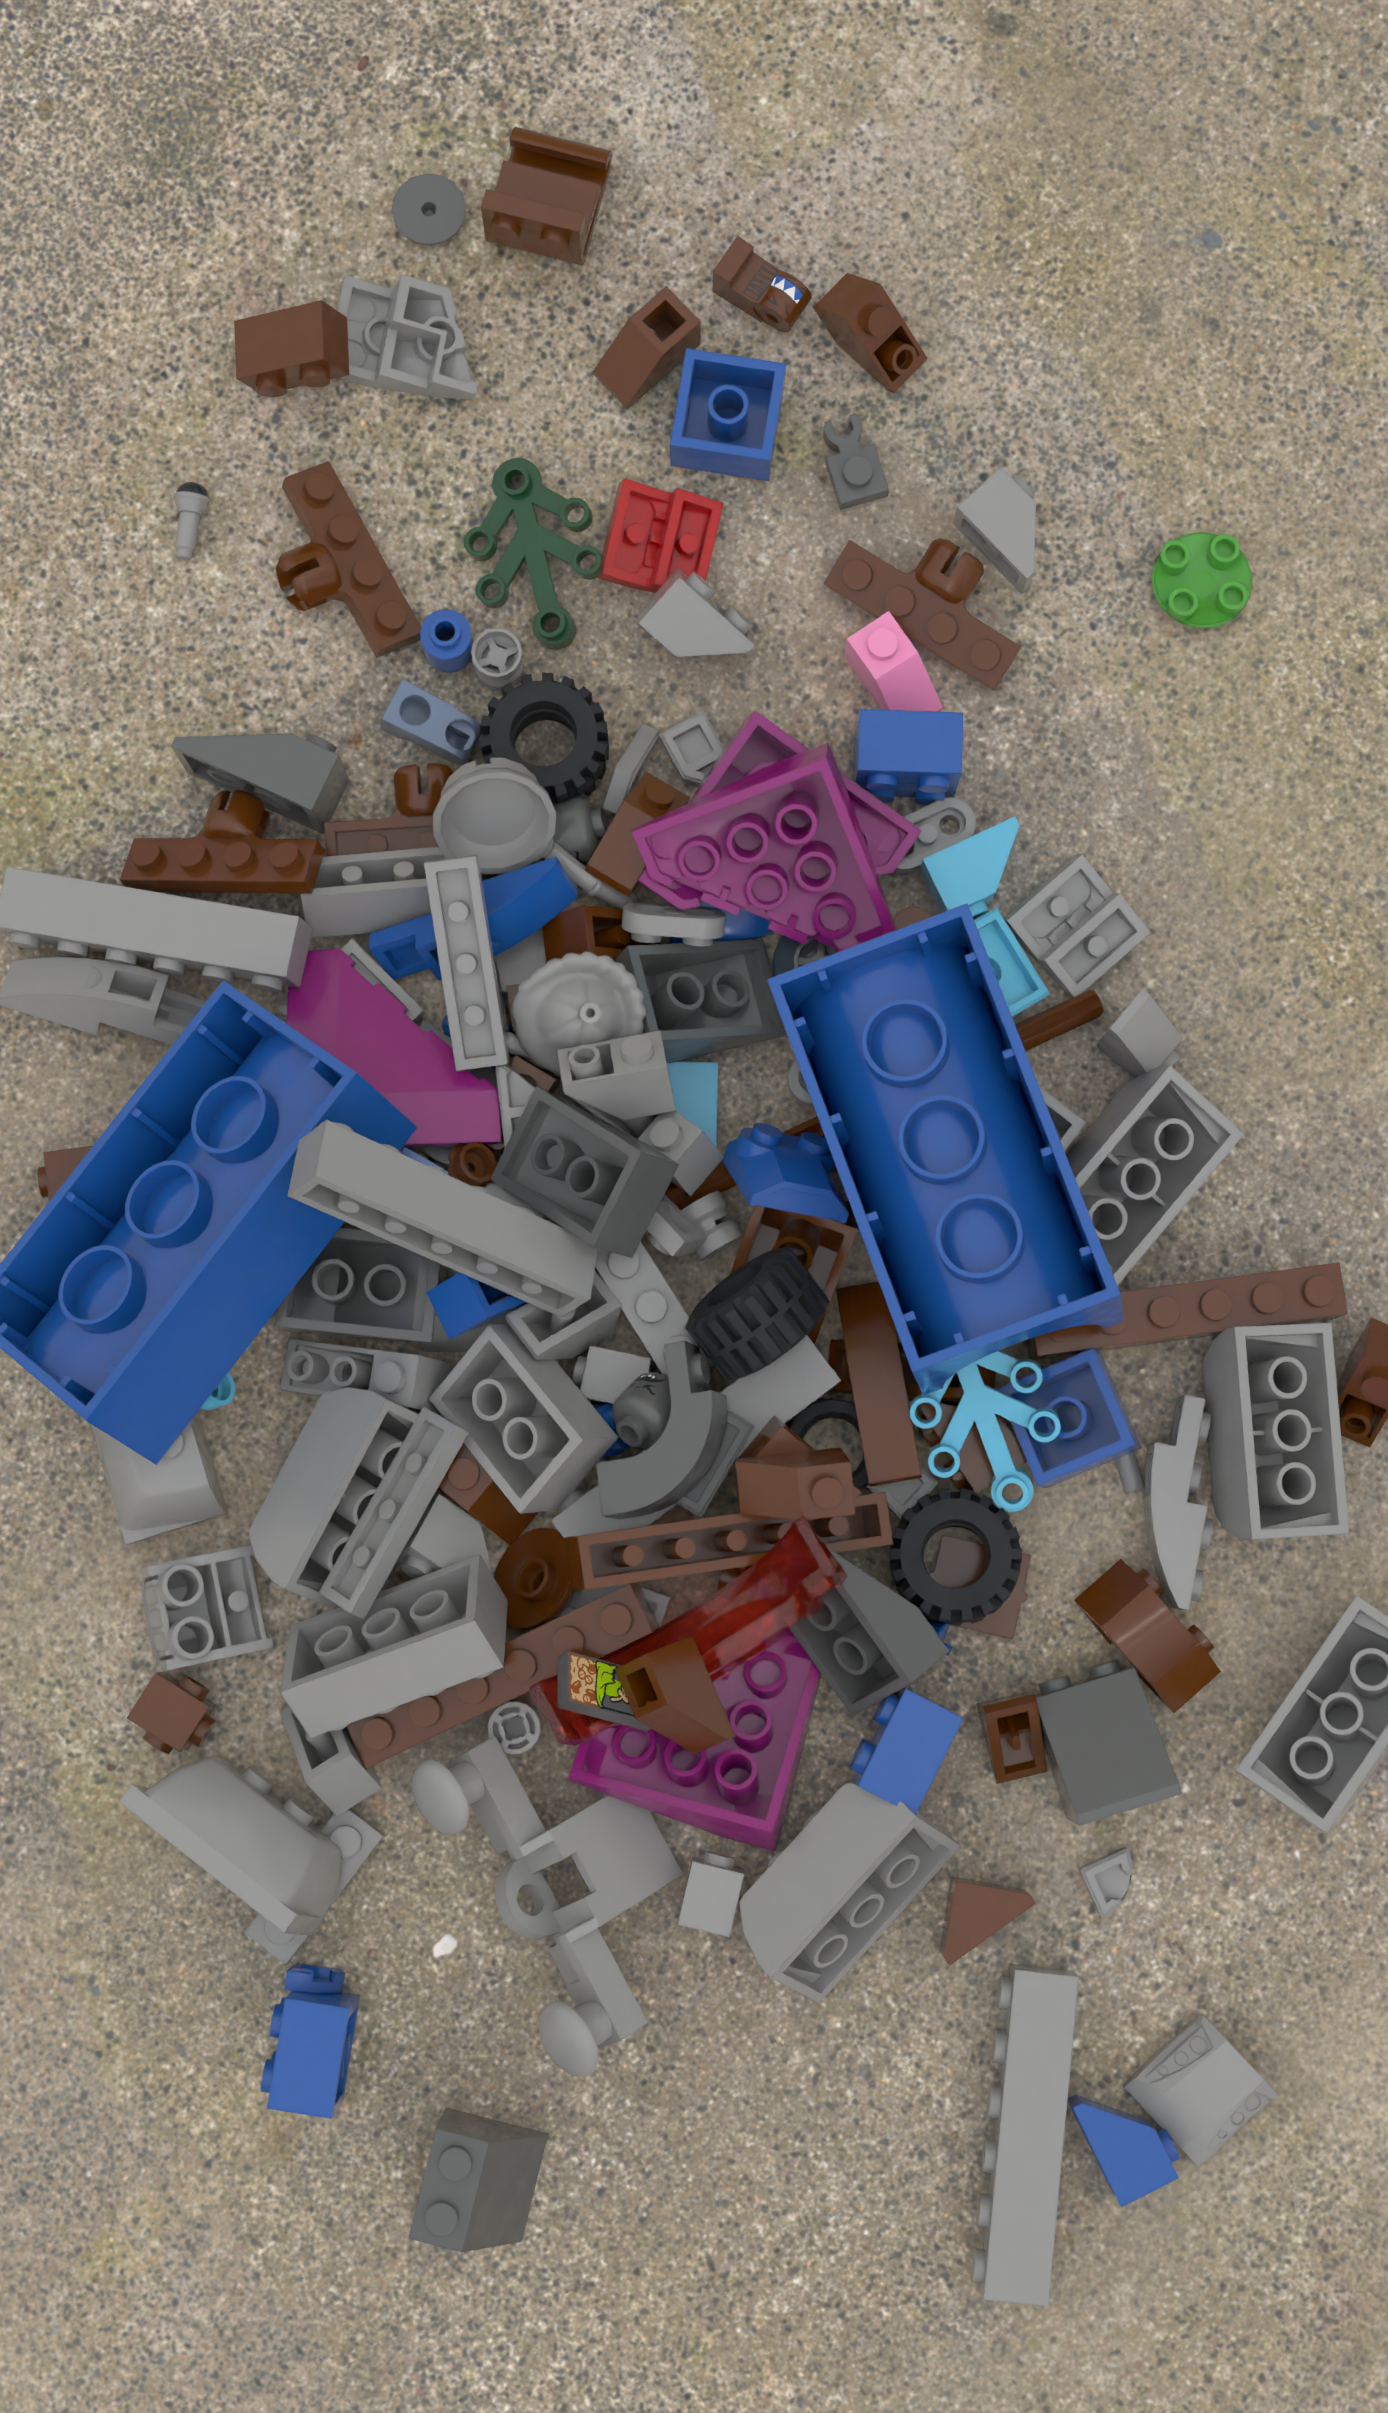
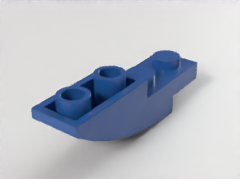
[369,857,578,980]

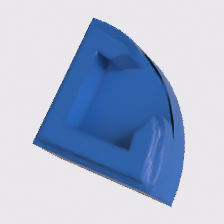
[284,1963,345,1993]

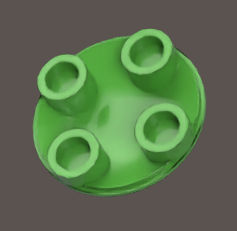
[1152,532,1252,628]

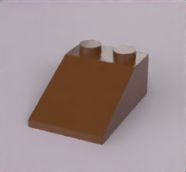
[730,1200,859,1345]

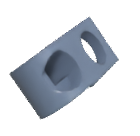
[381,679,482,765]

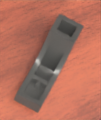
[596,1341,727,1520]

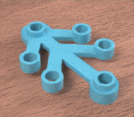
[910,1350,1061,1512]

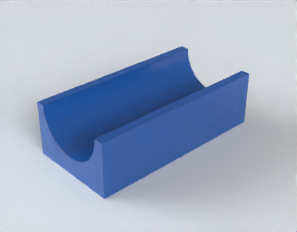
[767,903,1124,1396]
[0,980,418,1465]

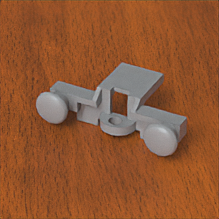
[412,1736,683,2076]

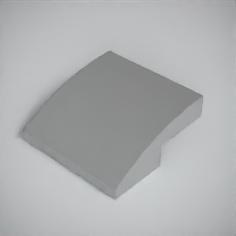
[1004,854,1151,998]

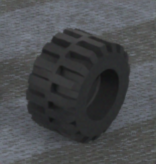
[479,672,609,804]
[685,1247,829,1380]
[890,1489,1022,1626]

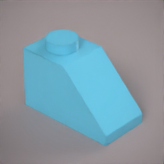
[919,816,1019,920]

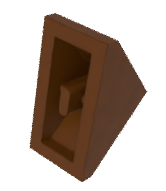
[976,1692,1047,1784]
[939,1876,1036,1966]

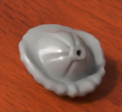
[511,951,646,1076]

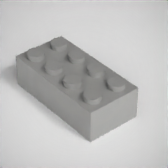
[280,1554,508,1738]

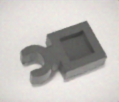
[823,414,889,510]

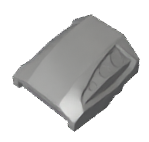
[142,1545,274,1672]
[1122,2014,1279,2166]

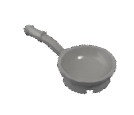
[433,758,637,909]

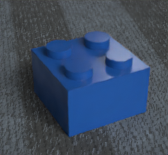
[670,348,786,481]
[853,709,963,805]
[997,1347,1142,1488]
[849,1688,964,1814]
[261,1991,360,2119]

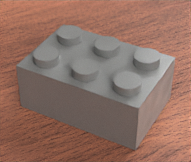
[429,1324,618,1514]

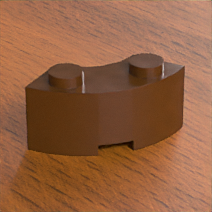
[1074,1559,1221,1713]

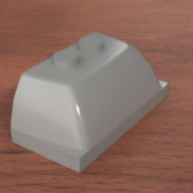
[1066,1065,1244,1286]
[1203,1323,1349,1540]
[249,1387,419,1609]
[90,1412,228,1545]
[1236,1595,1388,1835]
[119,1756,342,1936]
[739,1783,961,2003]

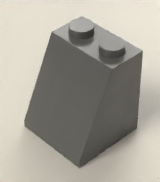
[1035,1660,1182,1826]
[408,2108,548,2252]

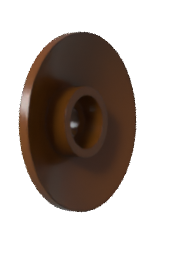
[494,1528,572,1630]

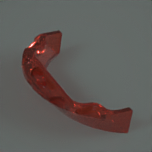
[529,1516,847,1746]

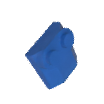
[722,1123,849,1223]

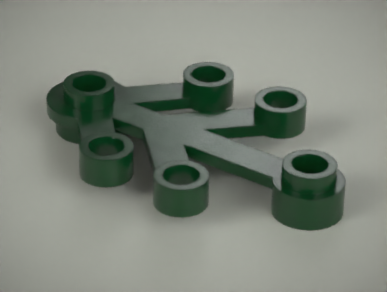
[464,458,605,650]

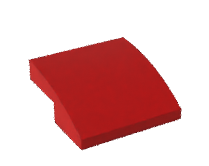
[597,478,723,593]

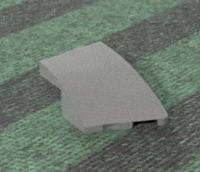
[336,274,477,399]

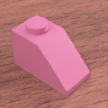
[844,611,943,712]

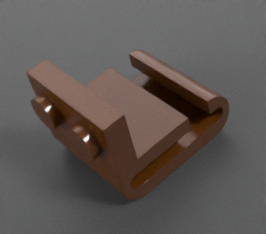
[481,127,612,266]

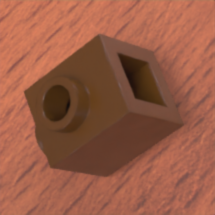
[127,1671,216,1754]

